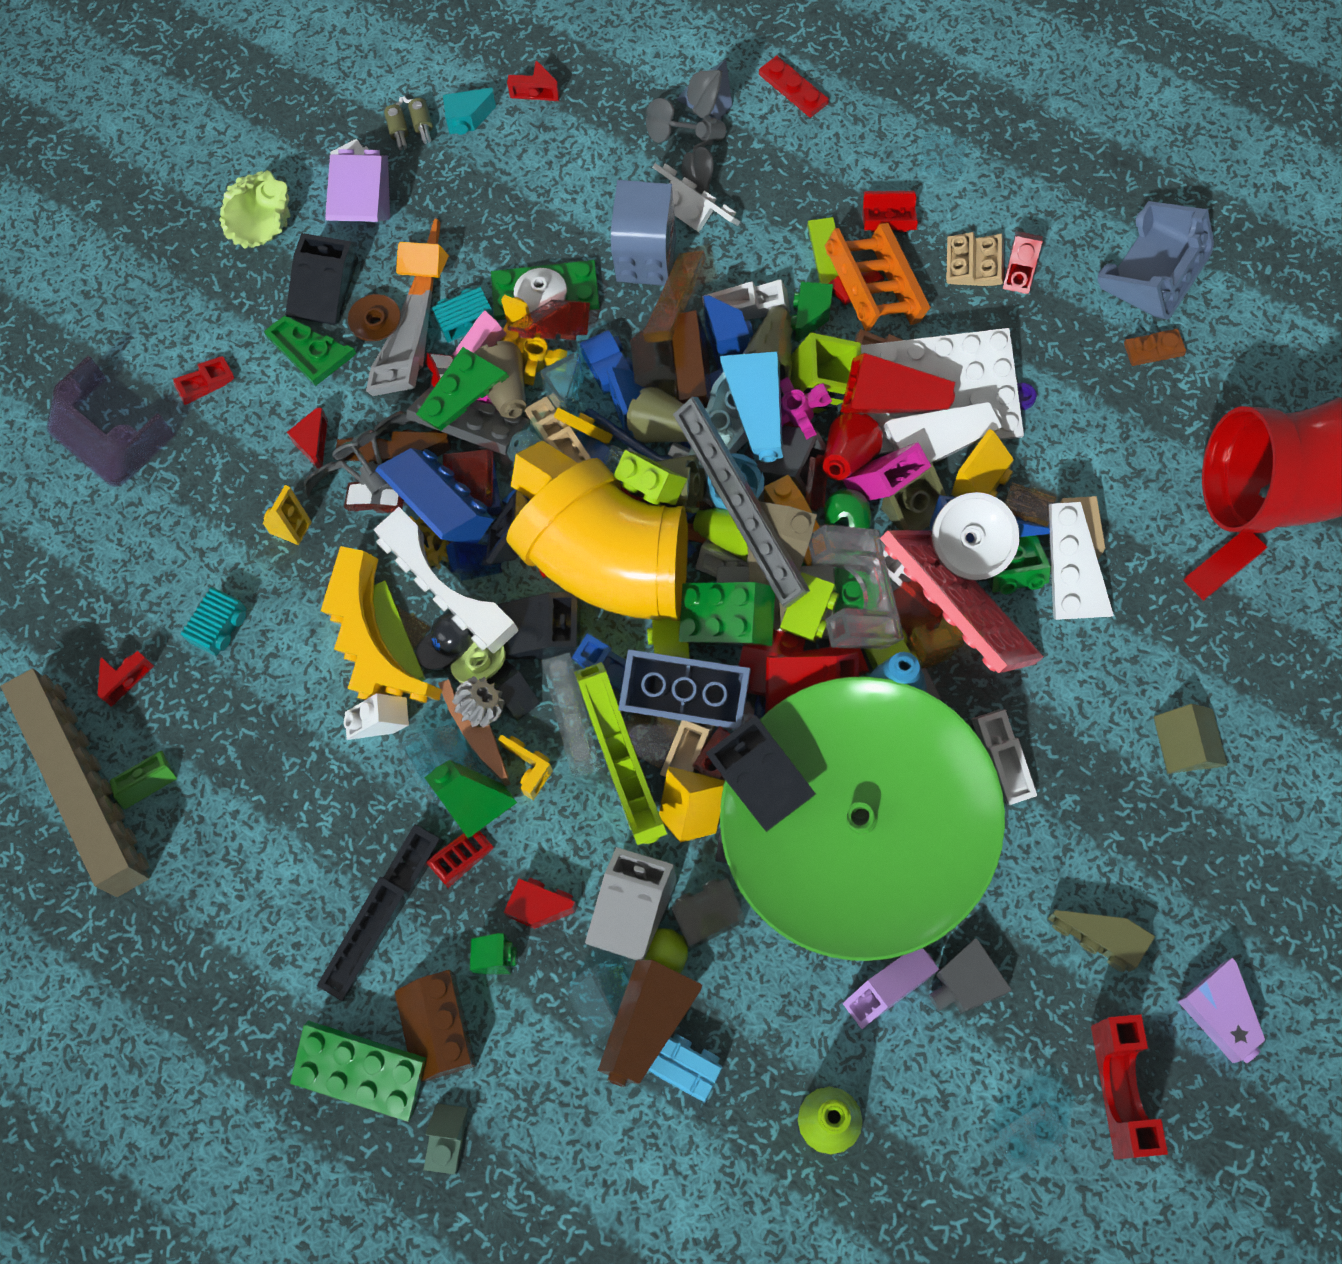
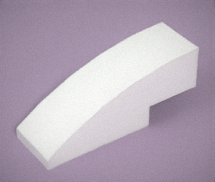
[702,279,790,319]
[971,710,1037,805]

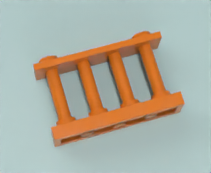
[825,223,930,331]

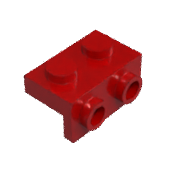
[862,191,918,232]

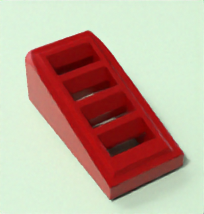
[426,831,494,888]

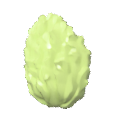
[219,170,291,249]

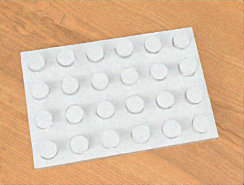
[854,328,1024,454]

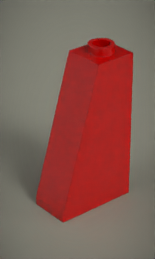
[841,353,955,413]

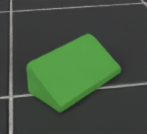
[110,750,177,810]

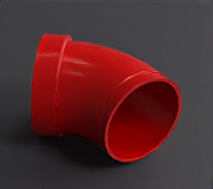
[1202,397,1342,533]

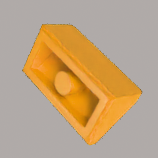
[396,242,449,278]

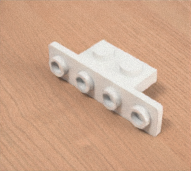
[652,163,741,232]

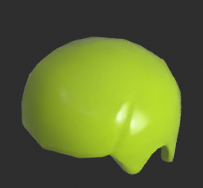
[645,928,688,973]

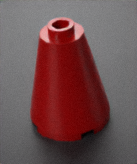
[823,413,883,480]

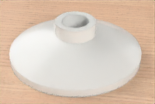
[514,268,567,315]

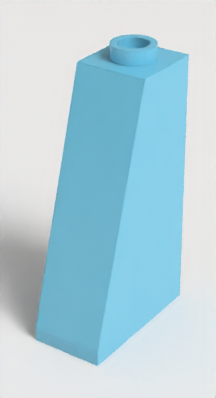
[720,352,783,462]

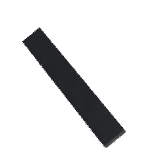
[316,824,445,1001]

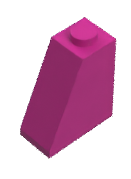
[843,442,932,501]

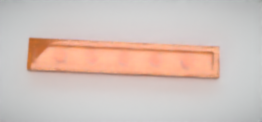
[643,250,706,343]

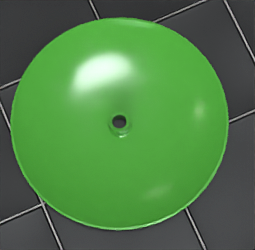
[720,677,1005,961]

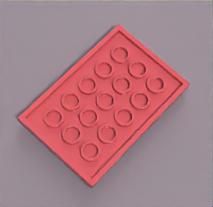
[880,530,1044,674]

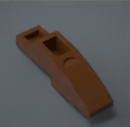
[336,429,451,464]

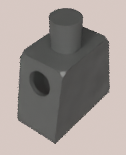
[929,938,1011,1013]

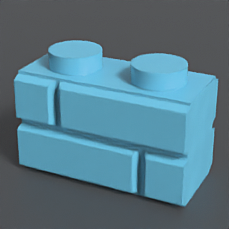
[648,1034,723,1103]

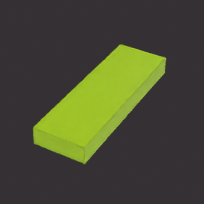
[807,217,839,284]

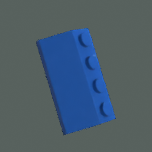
[375,448,494,546]

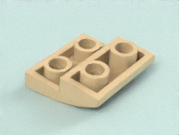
[946,232,1004,286]

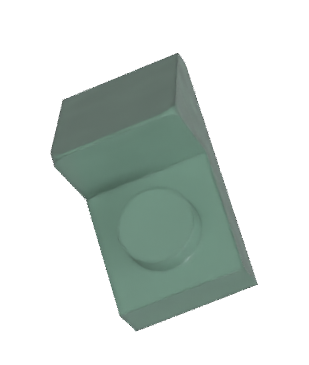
[423,1103,468,1175]

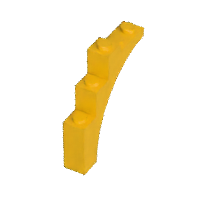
[321,546,442,703]

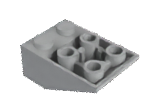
[585,847,677,960]

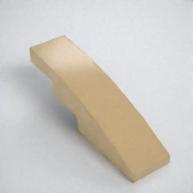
[524,396,590,463]

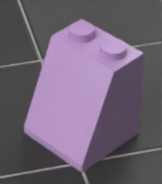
[325,149,390,222]

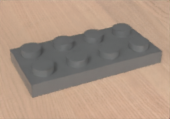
[406,385,530,455]

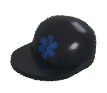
[417,613,474,671]

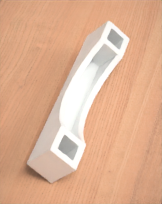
[373,507,519,654]

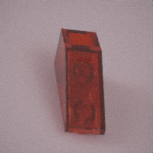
[508,299,590,340]

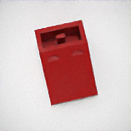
[765,646,859,714]

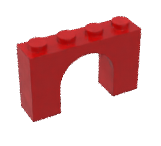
[1091,1014,1168,1160]

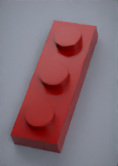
[759,55,829,118]

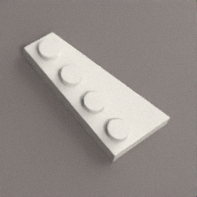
[1049,502,1114,620]

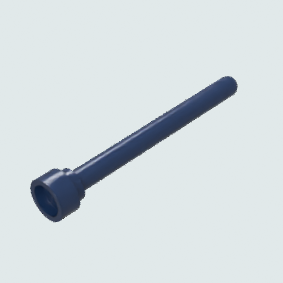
[584,408,674,462]

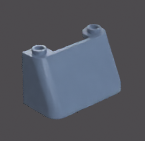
[1097,201,1214,320]

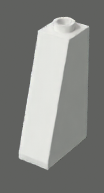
[882,402,1002,464]

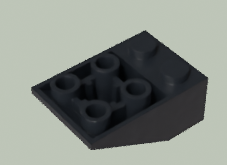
[285,233,359,325]
[496,592,581,659]
[706,715,816,832]

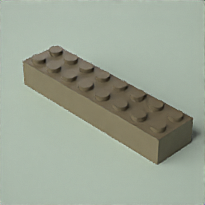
[0,668,150,897]

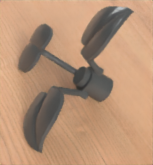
[646,70,726,194]
[304,411,414,496]

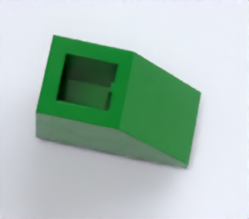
[791,281,833,341]
[470,933,517,974]

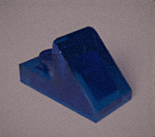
[446,542,502,581]

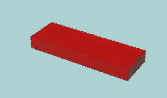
[1183,532,1268,601]

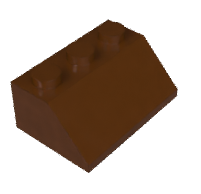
[394,970,476,1083]

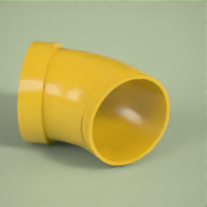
[506,458,688,621]

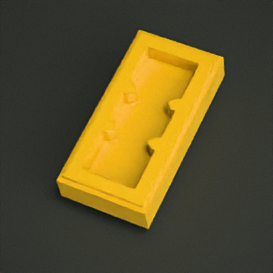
[554,408,613,444]

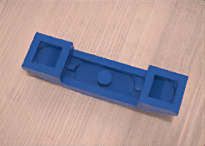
[572,633,670,719]

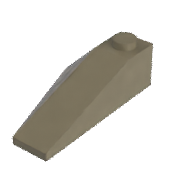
[747,501,817,630]

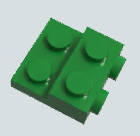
[987,535,1051,595]

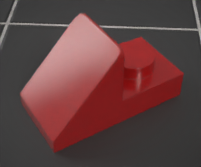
[507,61,560,101]
[98,650,154,707]

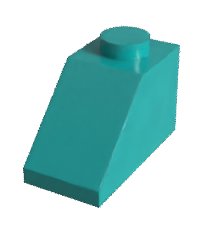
[443,88,496,135]

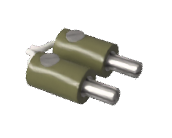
[384,96,433,150]

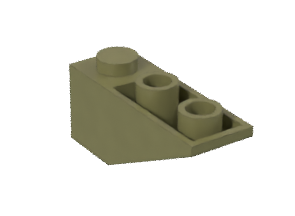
[1047,910,1155,972]

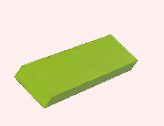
[373,581,426,681]

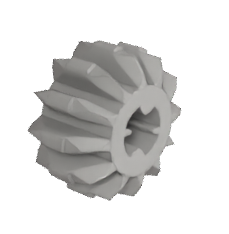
[452,676,505,728]

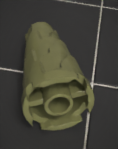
[743,307,793,394]

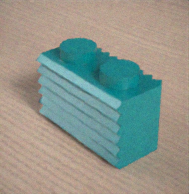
[432,286,495,343]
[181,587,247,657]

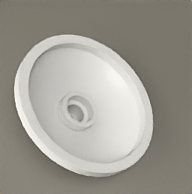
[932,492,1019,580]

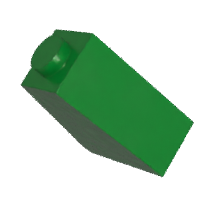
[424,759,517,838]

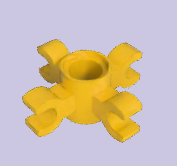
[504,324,568,386]

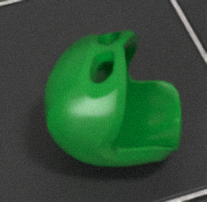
[823,489,871,533]

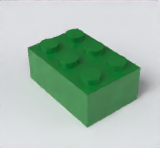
[679,582,775,646]

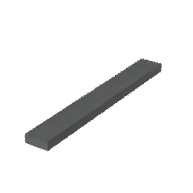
[673,396,810,608]

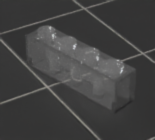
[542,652,603,778]

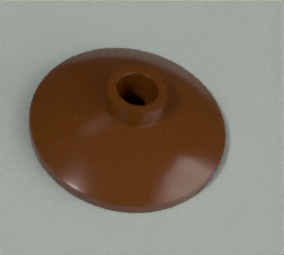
[348,294,401,341]

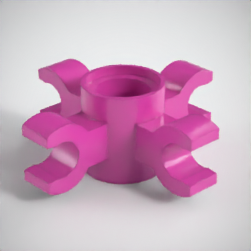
[780,377,832,440]

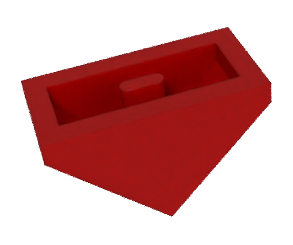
[287,408,328,468]

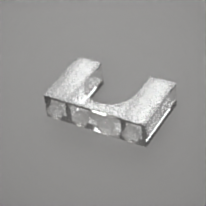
[809,525,904,649]

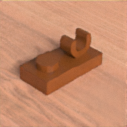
[1124,329,1186,366]

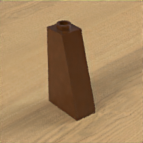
[670,310,711,408]
[597,960,702,1087]

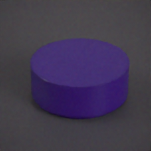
[1017,383,1037,410]

